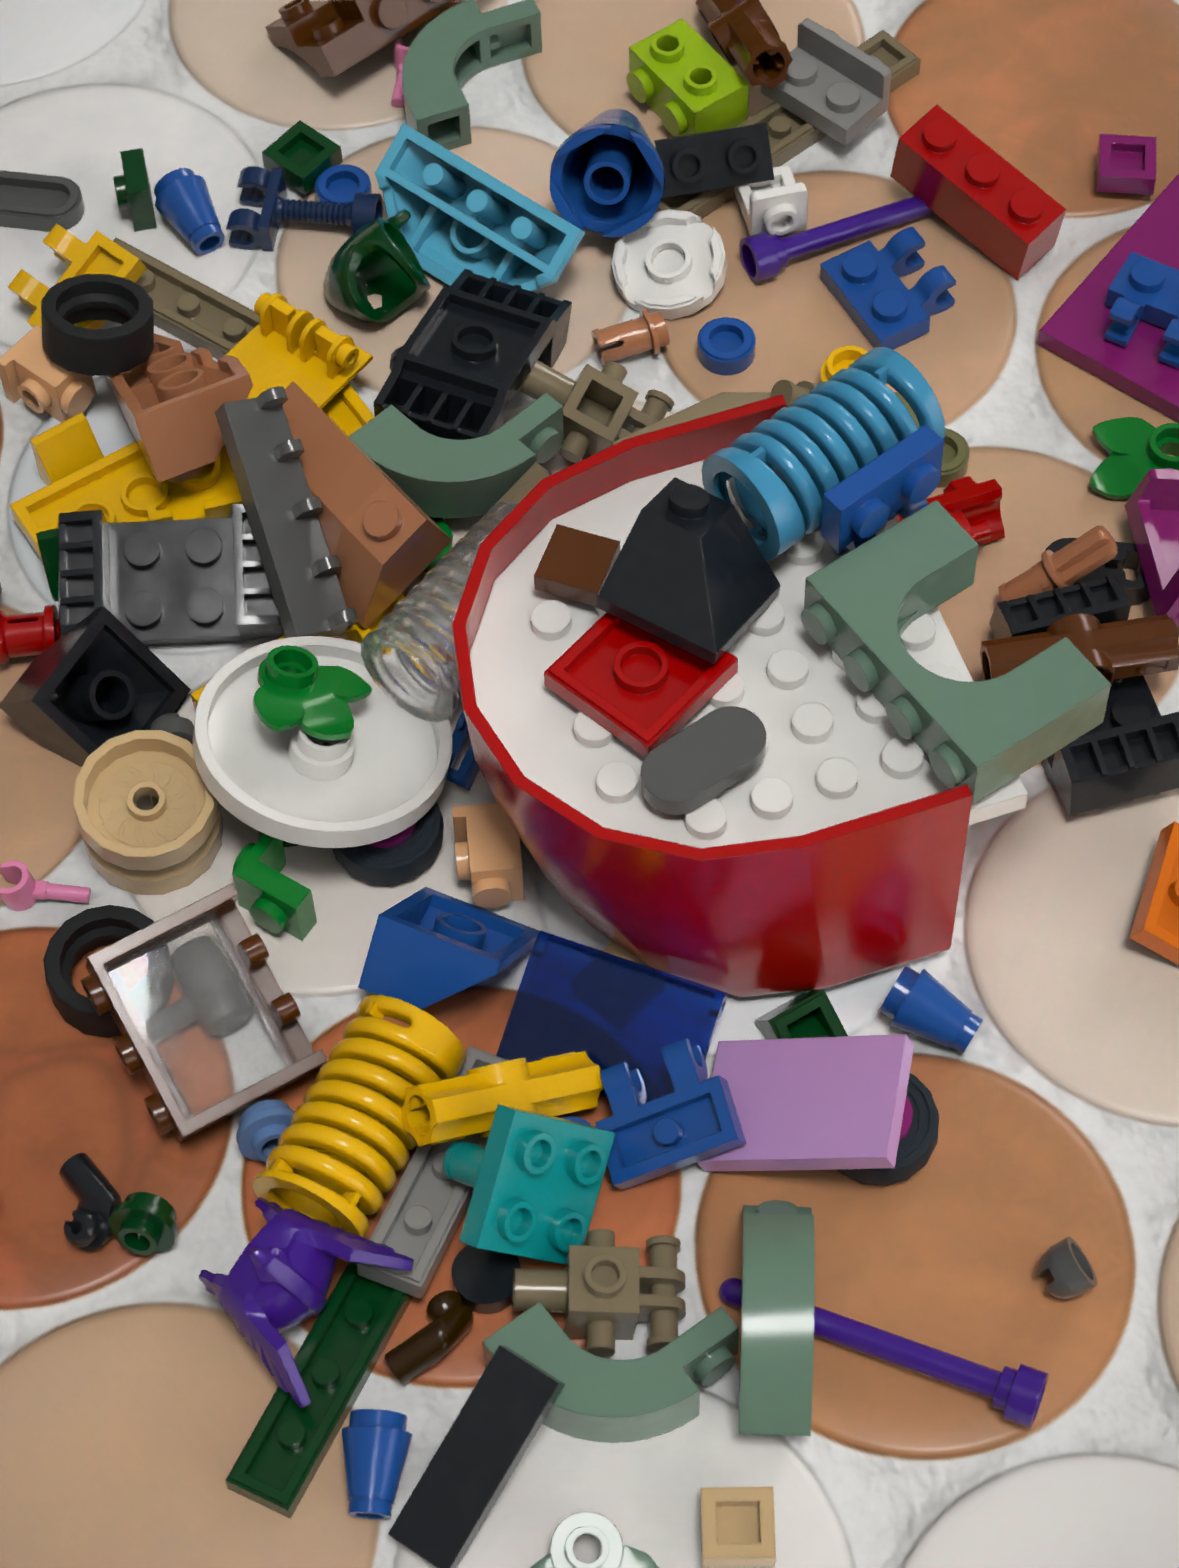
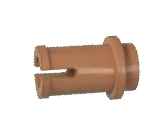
[592,309,670,366]

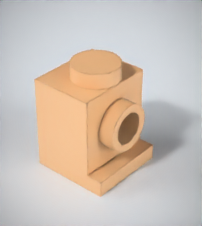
[0,325,97,423]
[452,803,525,908]

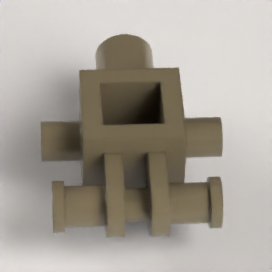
[520,360,674,463]
[512,1229,686,1357]

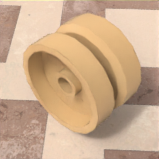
[73,730,223,895]

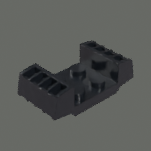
[374,269,572,440]
[57,504,285,646]
[989,574,1179,817]

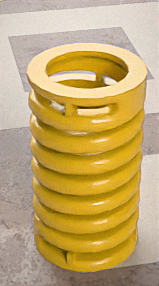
[252,995,467,1238]

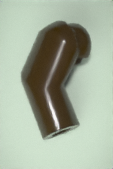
[384,1290,474,1384]

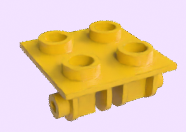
[226,293,373,409]

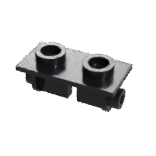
[655,122,774,198]

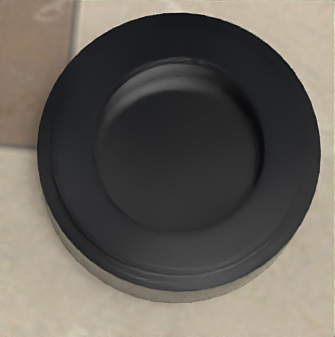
[452,1245,521,1313]

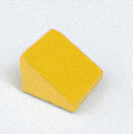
[30,413,104,485]

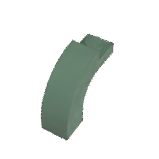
[402,0,542,150]
[349,393,564,518]
[739,1200,815,1436]
[482,1301,739,1443]

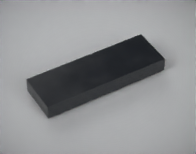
[388,1345,565,1568]

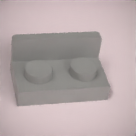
[761,18,891,146]

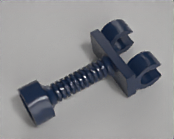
[226,166,383,251]

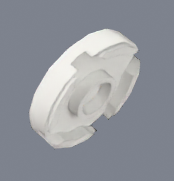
[611,209,728,320]

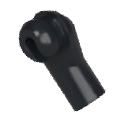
[59,1152,121,1251]

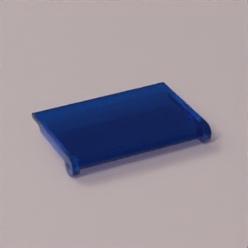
[496,931,728,1102]

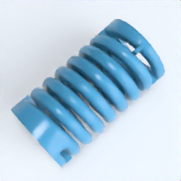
[701,347,945,561]

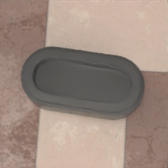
[0,171,85,232]
[641,706,766,815]

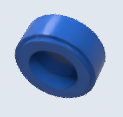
[315,164,372,205]
[697,317,756,375]

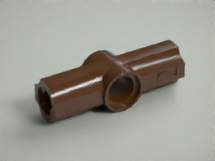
[695,0,793,89]
[980,614,1179,684]

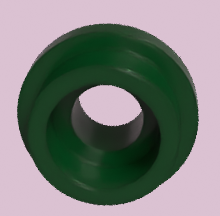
[108,1192,178,1255]

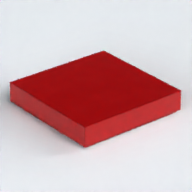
[544,612,738,758]

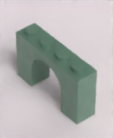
[802,500,1111,805]

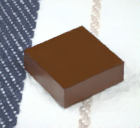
[534,524,620,606]

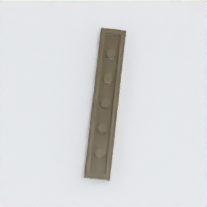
[656,30,921,219]

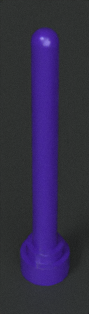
[739,196,934,283]
[719,1278,1049,1428]

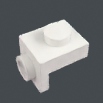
[734,164,808,236]

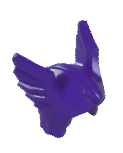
[199,1197,414,1409]

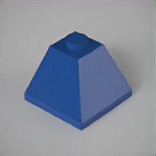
[358,887,543,1009]

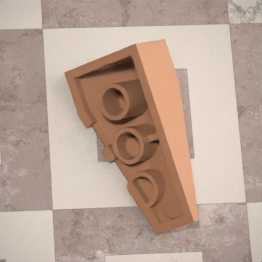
[105,334,253,483]
[283,381,452,630]

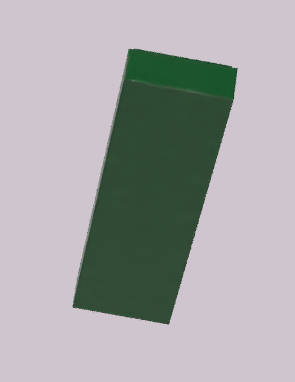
[225,1262,414,1519]

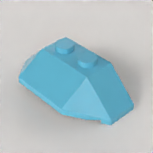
[375,123,586,292]

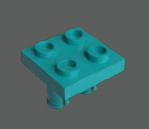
[443,1104,615,1264]

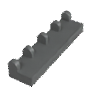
[215,386,359,638]

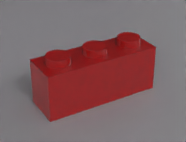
[890,104,1066,281]

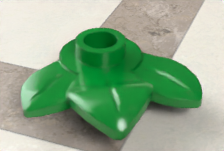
[1089,417,1179,500]
[253,645,372,741]

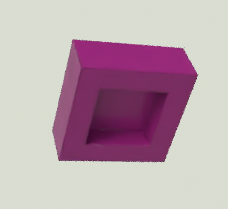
[1096,134,1157,195]

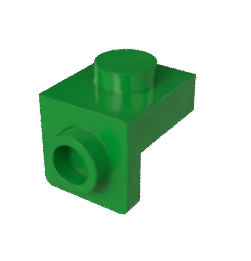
[232,834,317,941]

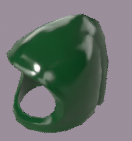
[324,209,431,322]

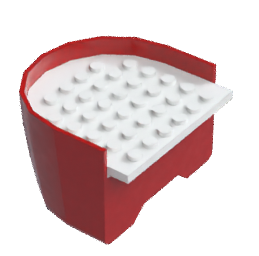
[452,394,1028,998]

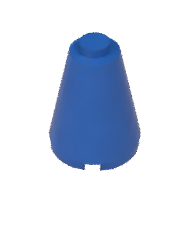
[550,109,665,237]

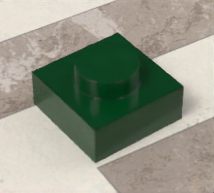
[262,120,343,194]
[113,148,157,231]

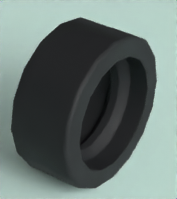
[41,274,154,376]
[43,905,175,1038]

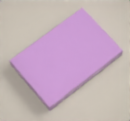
[697,1034,914,1172]

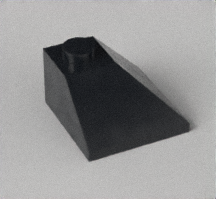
[596,477,781,664]
[0,606,191,767]

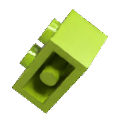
[627,18,749,136]

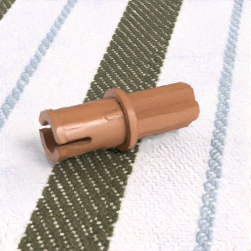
[998,525,1118,601]

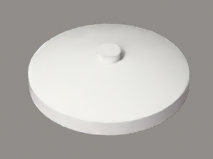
[192,636,453,848]

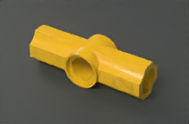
[401,1051,604,1146]

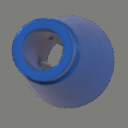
[154,168,225,255]
[879,966,983,1054]
[342,1409,413,1520]

